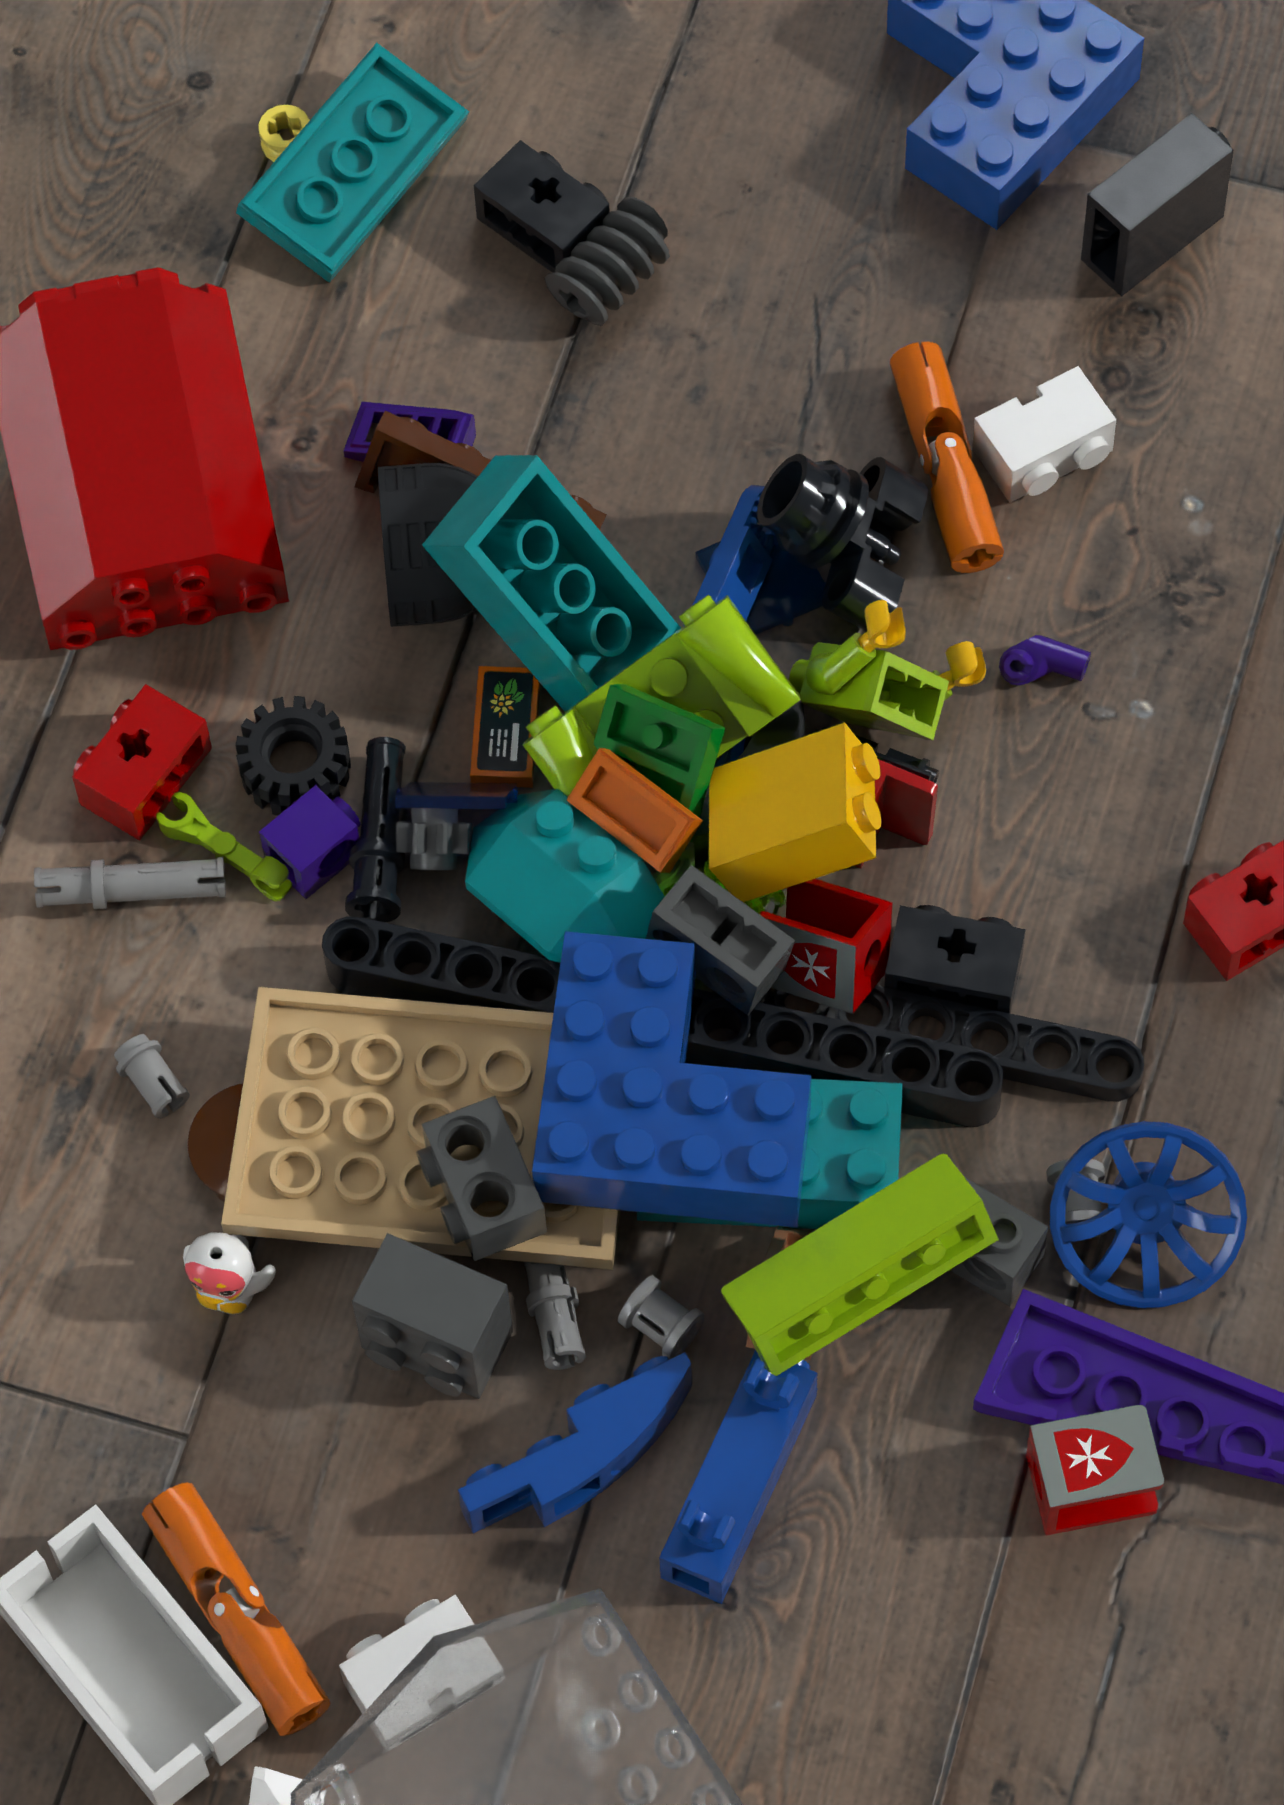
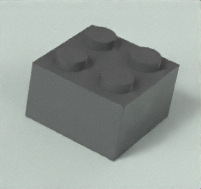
[352,1233,513,1399]

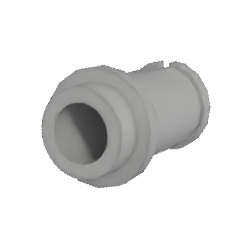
[114,1034,190,1118]

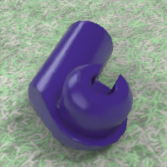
[999,635,1091,685]

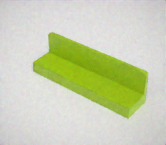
[721,1154,999,1376]

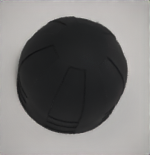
[378,463,478,627]

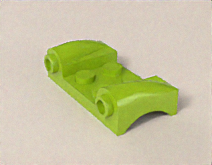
[522,594,801,797]

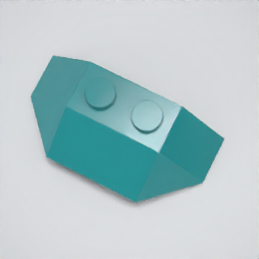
[465,789,665,963]

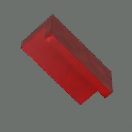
[854,759,938,869]

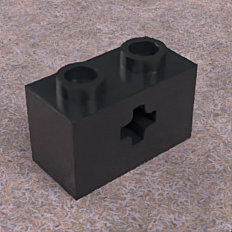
[474,140,610,273]
[884,905,1026,1013]

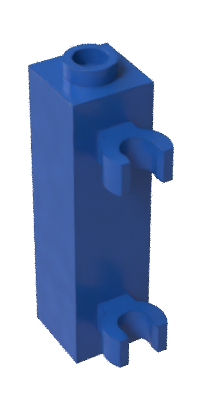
[659,1350,818,1604]

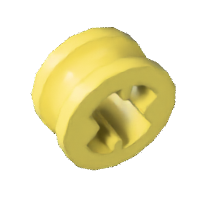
[258,104,310,162]

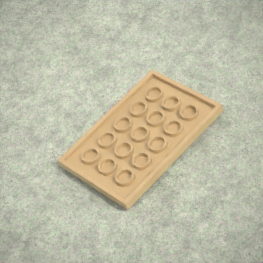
[221,987,620,1270]

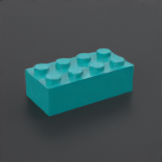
[422,455,681,712]
[637,1079,903,1229]

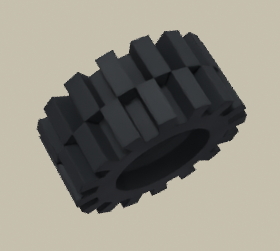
[235,696,351,816]

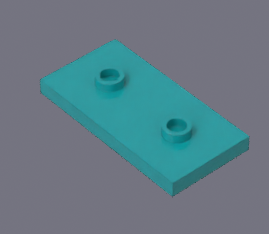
[236,43,469,283]

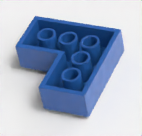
[887,0,1144,230]
[532,931,811,1227]

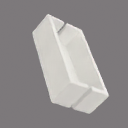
[0,1504,269,1805]

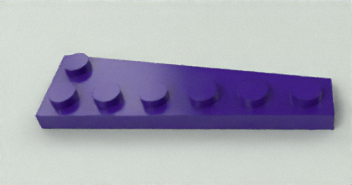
[973,1289,1284,1485]

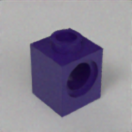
[259,785,361,899]

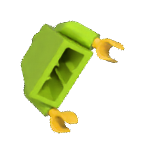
[789,600,986,740]

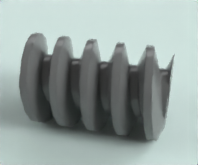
[544,197,670,326]

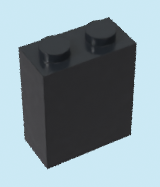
[1081,113,1234,297]

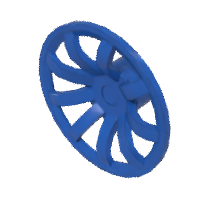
[1050,1121,1247,1308]

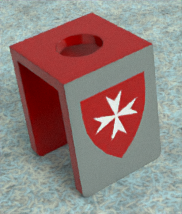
[759,878,893,1014]
[1026,1405,1164,1536]

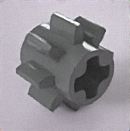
[396,805,472,870]

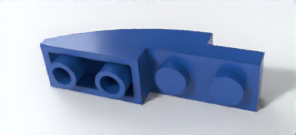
[458,1352,692,1533]

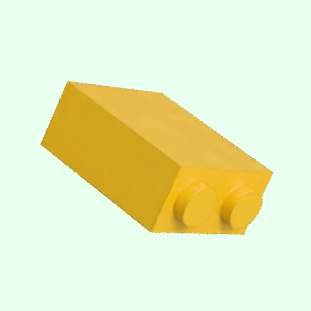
[709,722,881,902]

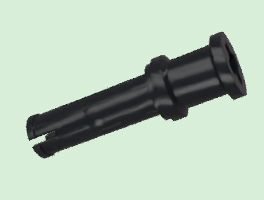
[345,737,406,922]

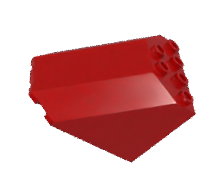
[0,267,289,651]

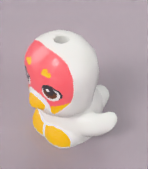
[183,1232,276,1314]

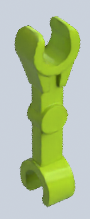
[156,792,292,902]

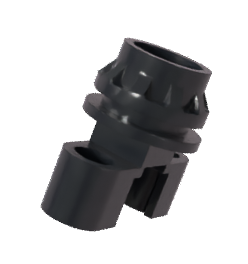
[757,454,928,632]

